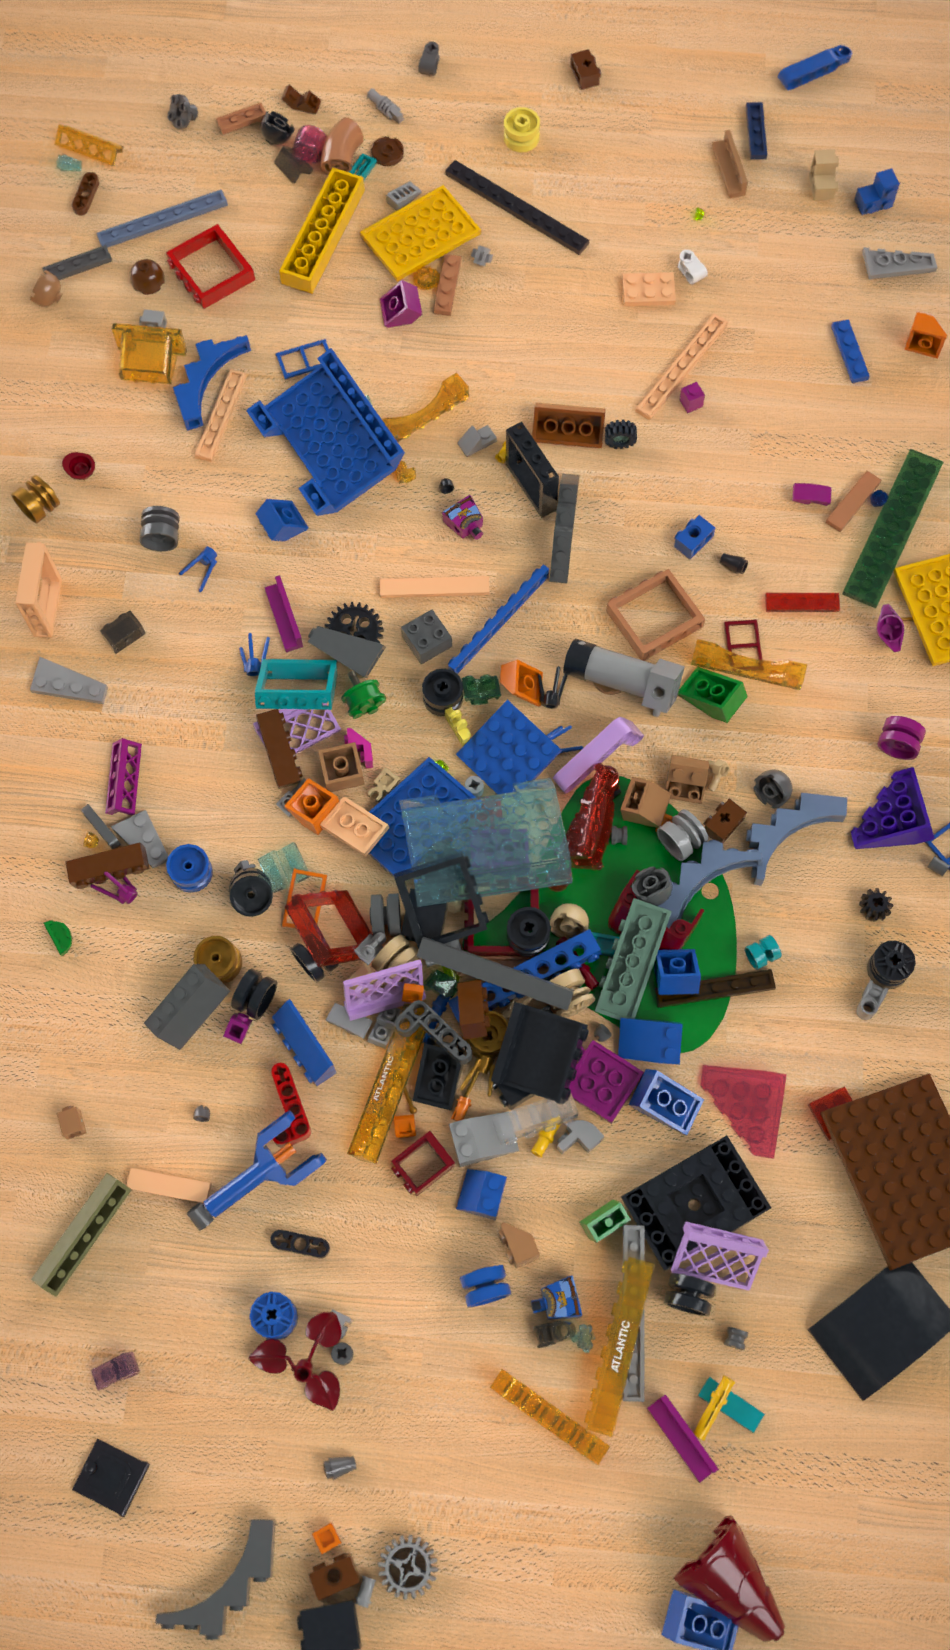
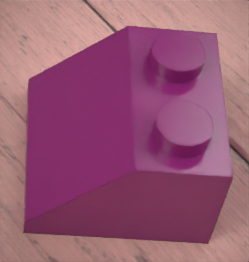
[380,280,423,328]

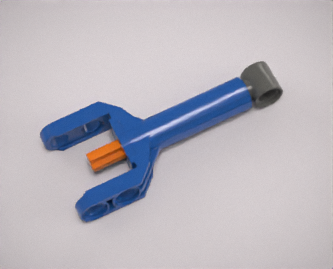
[187,1111,327,1231]

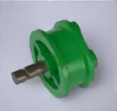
[341,671,386,719]

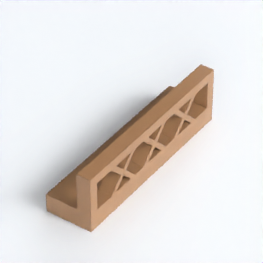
[712,130,748,199]

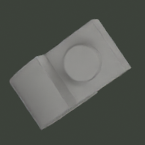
[557,1120,604,1154]

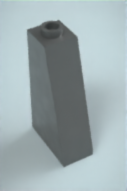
[308,626,386,678]

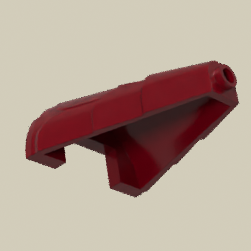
[673,1515,785,1642]

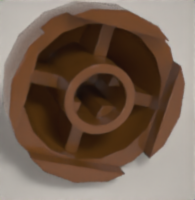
[130,259,165,295]

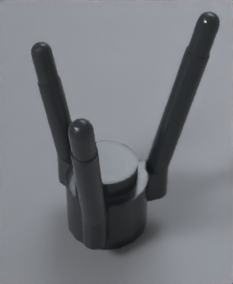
[538,666,568,709]

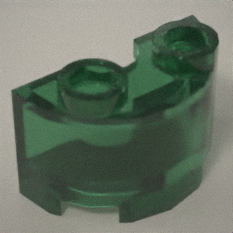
[461,674,501,705]

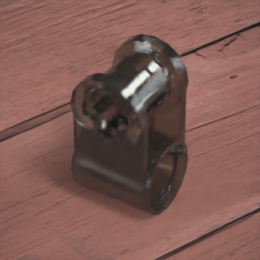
[533,1321,576,1349]

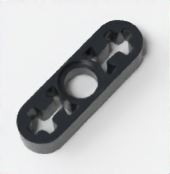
[270,1230,330,1259]

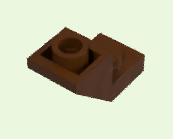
[281,84,321,114]

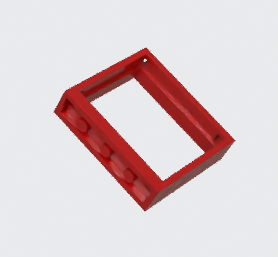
[166,224,255,309]

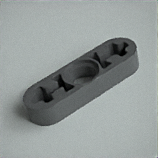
[80,804,121,849]

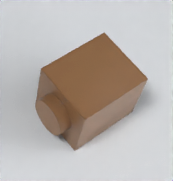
[57,1106,87,1140]

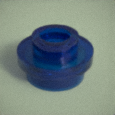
[870,490,888,507]

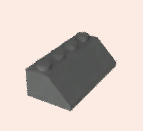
[144,964,230,1050]

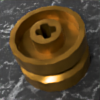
[193,936,242,984]

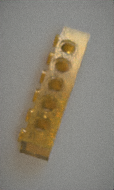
[490,1369,610,1466]

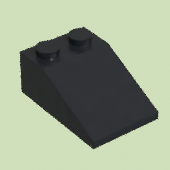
[412,1038,466,1110]

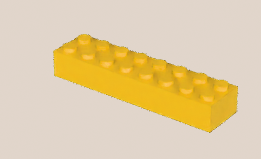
[279,168,365,294]

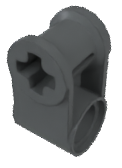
[418,42,440,75]

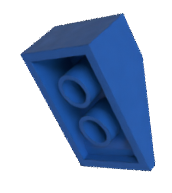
[618,1018,683,1065]
[628,1069,704,1136]
[661,1589,738,1650]

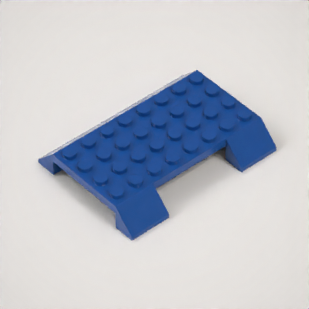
[246,348,405,516]

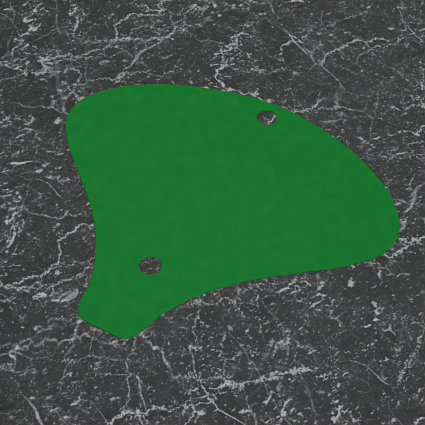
[462,775,737,1053]

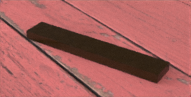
[655,969,776,1008]

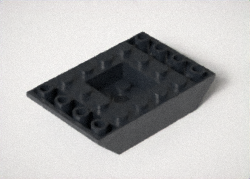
[621,1135,772,1271]

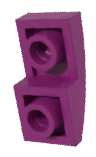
[792,483,832,506]

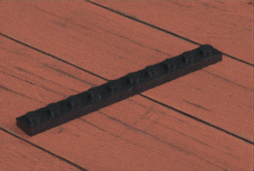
[445,160,589,255]

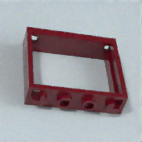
[464,876,539,956]

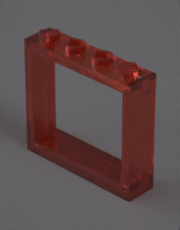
[284,890,373,967]

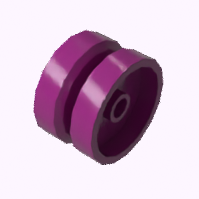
[877,716,926,760]

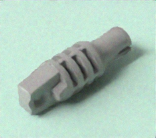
[367,88,404,124]

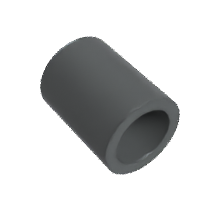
[928,856,950,877]

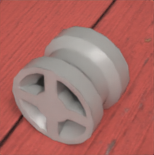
[465,776,484,798]

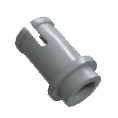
[355,1576,376,1608]

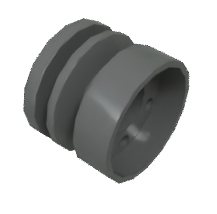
[139,506,180,552]

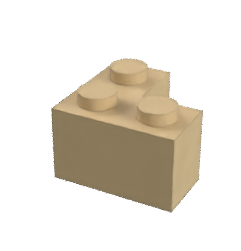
[809,149,839,201]

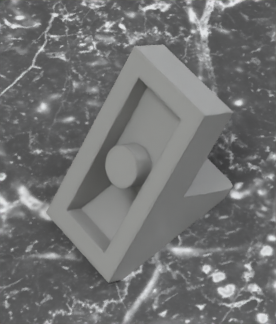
[458,425,497,457]

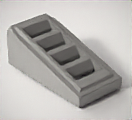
[386,181,422,211]

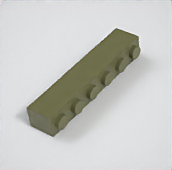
[31,1173,132,1297]

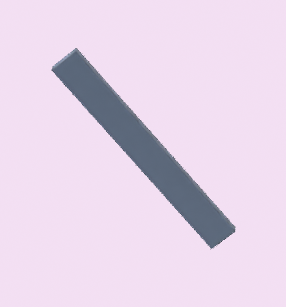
[96,189,228,248]

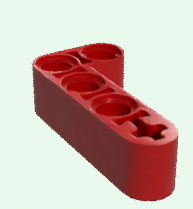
[271,1062,311,1148]

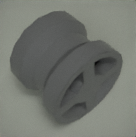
[611,826,627,845]
[724,1327,749,1350]
[331,1342,354,1366]

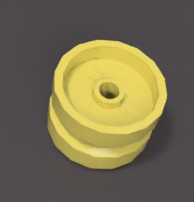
[504,107,540,152]

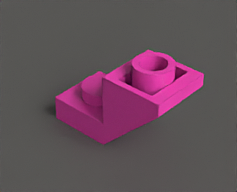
[344,728,373,769]

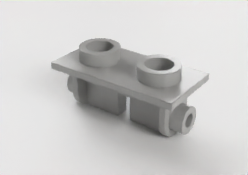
[354,932,386,965]

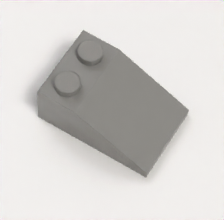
[449,1112,519,1167]

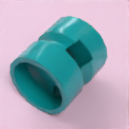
[744,935,782,970]

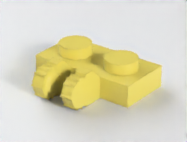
[445,707,471,747]

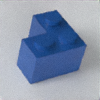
[854,168,900,215]

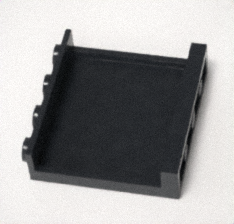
[491,1002,589,1104]

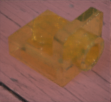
[395,461,416,484]

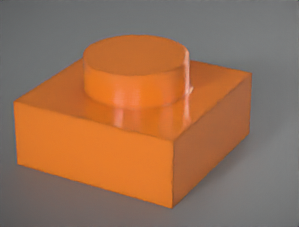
[402,983,424,1003]
[394,1114,416,1138]
[312,1522,342,1554]

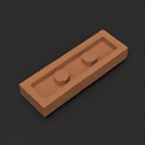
[216,102,266,135]

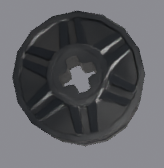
[867,940,916,989]

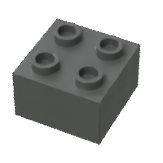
[401,609,452,665]

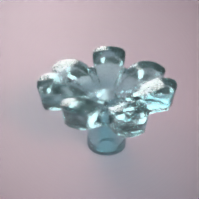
[572,1324,595,1353]

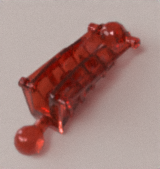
[545,763,619,892]

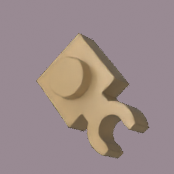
[368,768,400,803]

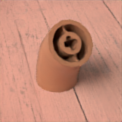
[321,117,363,174]

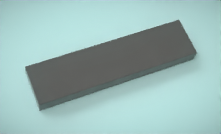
[43,245,112,280]

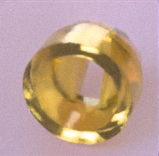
[83,832,99,848]

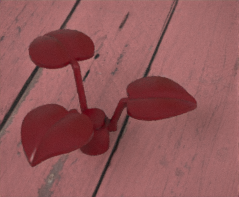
[249,1312,342,1411]

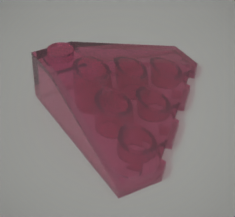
[700,1065,787,1159]

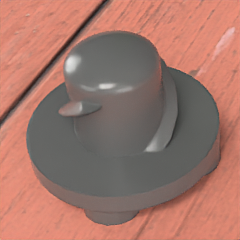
[167,94,198,129]

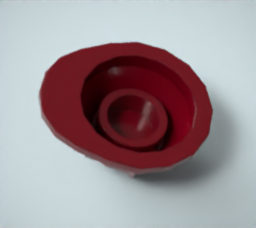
[62,452,95,480]

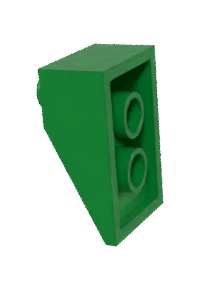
[678,666,748,723]

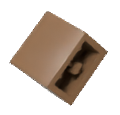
[665,755,709,804]
[621,777,671,828]
[498,1222,540,1268]

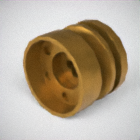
[11,475,60,524]
[466,1011,508,1059]

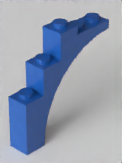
[173,335,251,431]

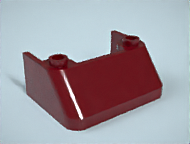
[608,870,704,950]

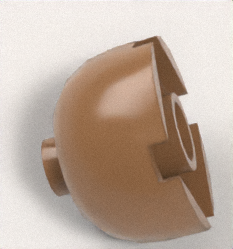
[30,270,62,306]

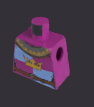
[442,495,483,540]

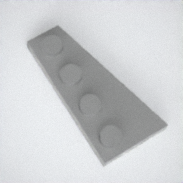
[862,247,937,280]

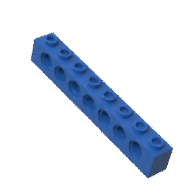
[448,929,601,1025]

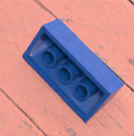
[272,999,337,1086]

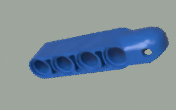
[778,45,852,90]

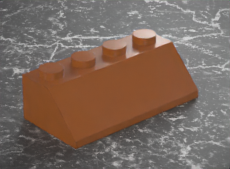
[532,403,606,448]

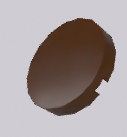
[371,136,404,167]

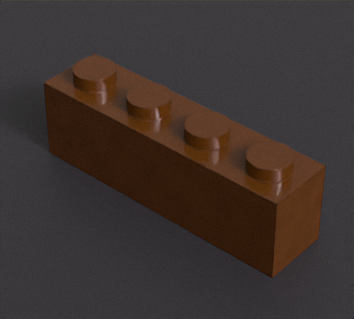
[256,709,303,789]
[65,842,149,889]

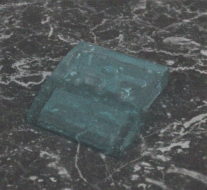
[258,842,311,893]

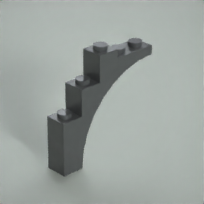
[549,473,580,583]
[155,1519,276,1640]

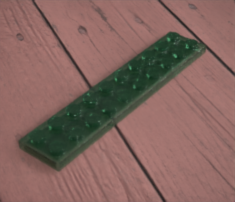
[842,448,944,608]

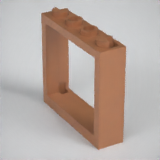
[606,569,705,661]

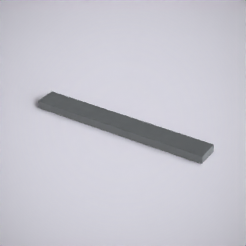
[417,937,575,1011]

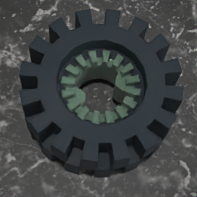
[605,419,637,449]

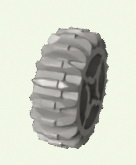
[378,1535,438,1600]

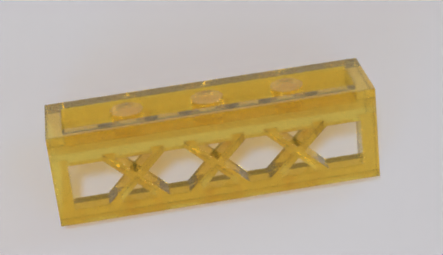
[55,124,124,166]

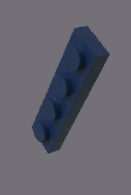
[746,102,768,160]

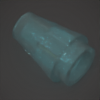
[57,154,82,172]

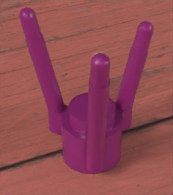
[90,872,138,905]

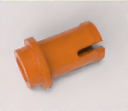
[451,1096,472,1121]

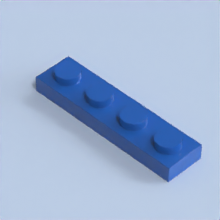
[831,319,870,383]

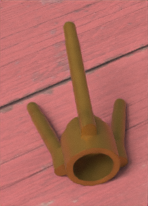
[460,1054,495,1098]

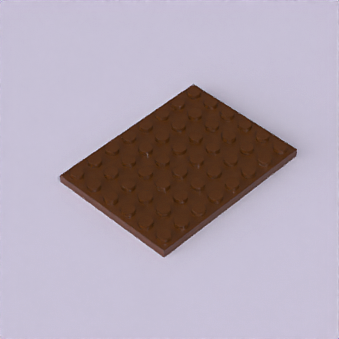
[821,1073,950,1271]

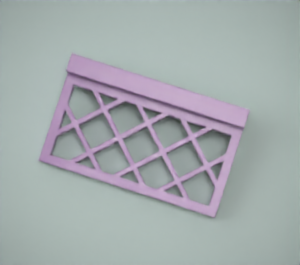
[253,689,341,754]
[343,959,426,1021]
[671,1222,769,1291]

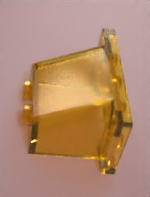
[112,323,187,384]

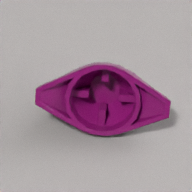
[876,604,905,652]

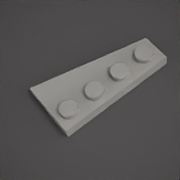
[30,657,108,704]

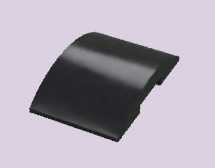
[808,1262,950,1401]

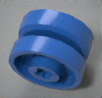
[166,844,213,893]
[460,1265,512,1308]

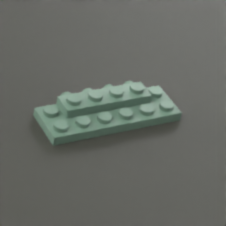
[595,898,672,1020]

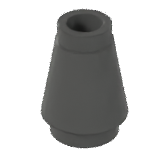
[323,1456,356,1480]

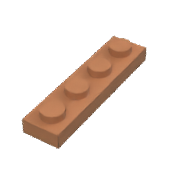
[434,254,462,316]

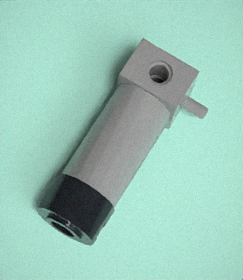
[563,638,685,717]

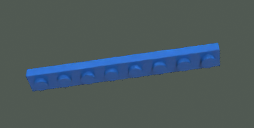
[448,564,549,674]

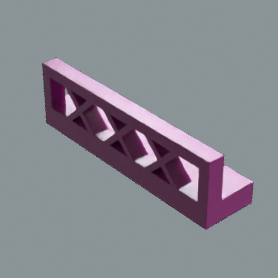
[264,575,303,652]
[105,738,142,816]
[647,1394,719,1483]

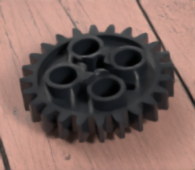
[324,602,384,644]

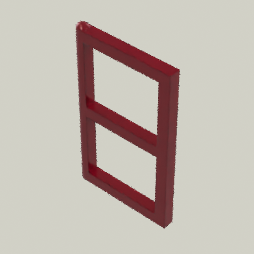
[724,619,764,673]

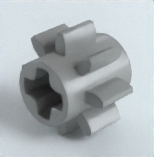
[471,245,493,266]

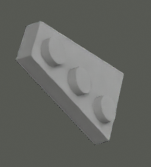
[111,810,168,868]

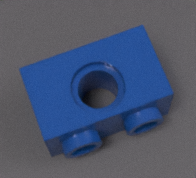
[674,515,716,559]

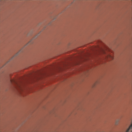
[765,593,840,612]

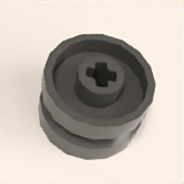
[370,893,401,937]

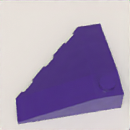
[851,767,935,849]

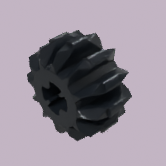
[859,888,893,922]

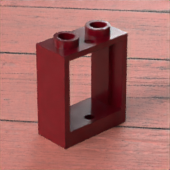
[391,1131,456,1196]

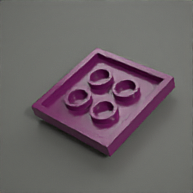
[569,1040,644,1124]

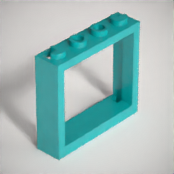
[255,659,338,710]

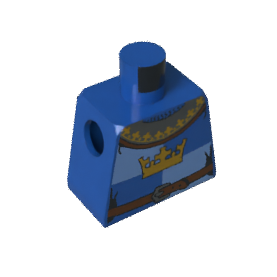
[531,1275,583,1320]

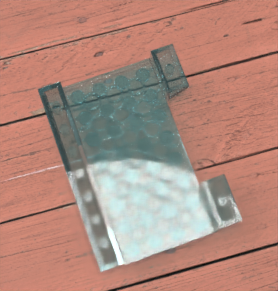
[399,778,573,907]

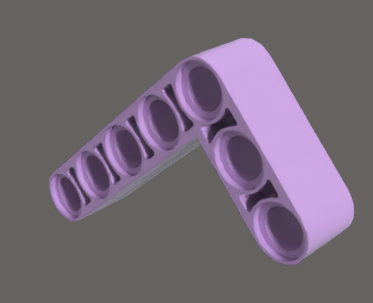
[553,717,644,794]

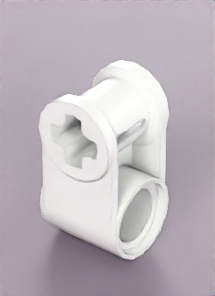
[678,250,707,284]

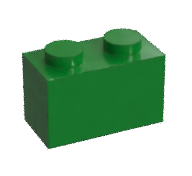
[579,1200,631,1243]

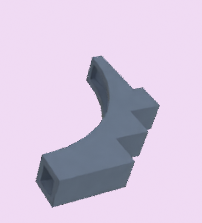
[746,793,847,886]
[658,840,763,928]

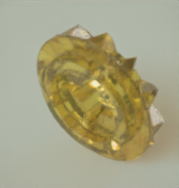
[413,265,440,290]

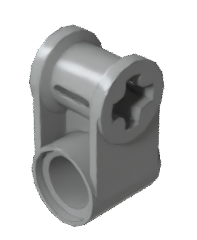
[856,980,889,1020]

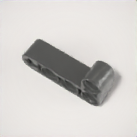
[395,1000,472,1065]

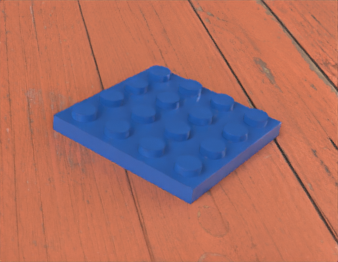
[456,699,562,806]

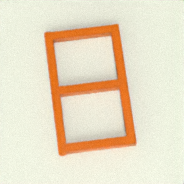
[282,868,328,932]

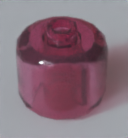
[293,125,327,164]

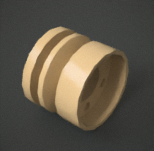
[550,969,595,1018]

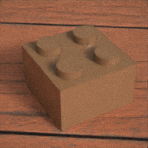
[318,742,365,792]

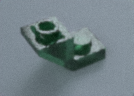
[423,969,460,1000]

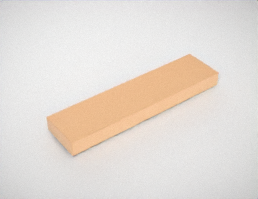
[126,1168,211,1204]

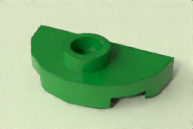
[44,920,73,957]

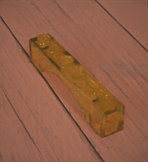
[382,372,469,442]
[691,639,807,690]

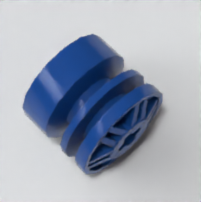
[250,1291,298,1340]

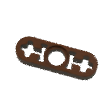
[72,172,99,216]

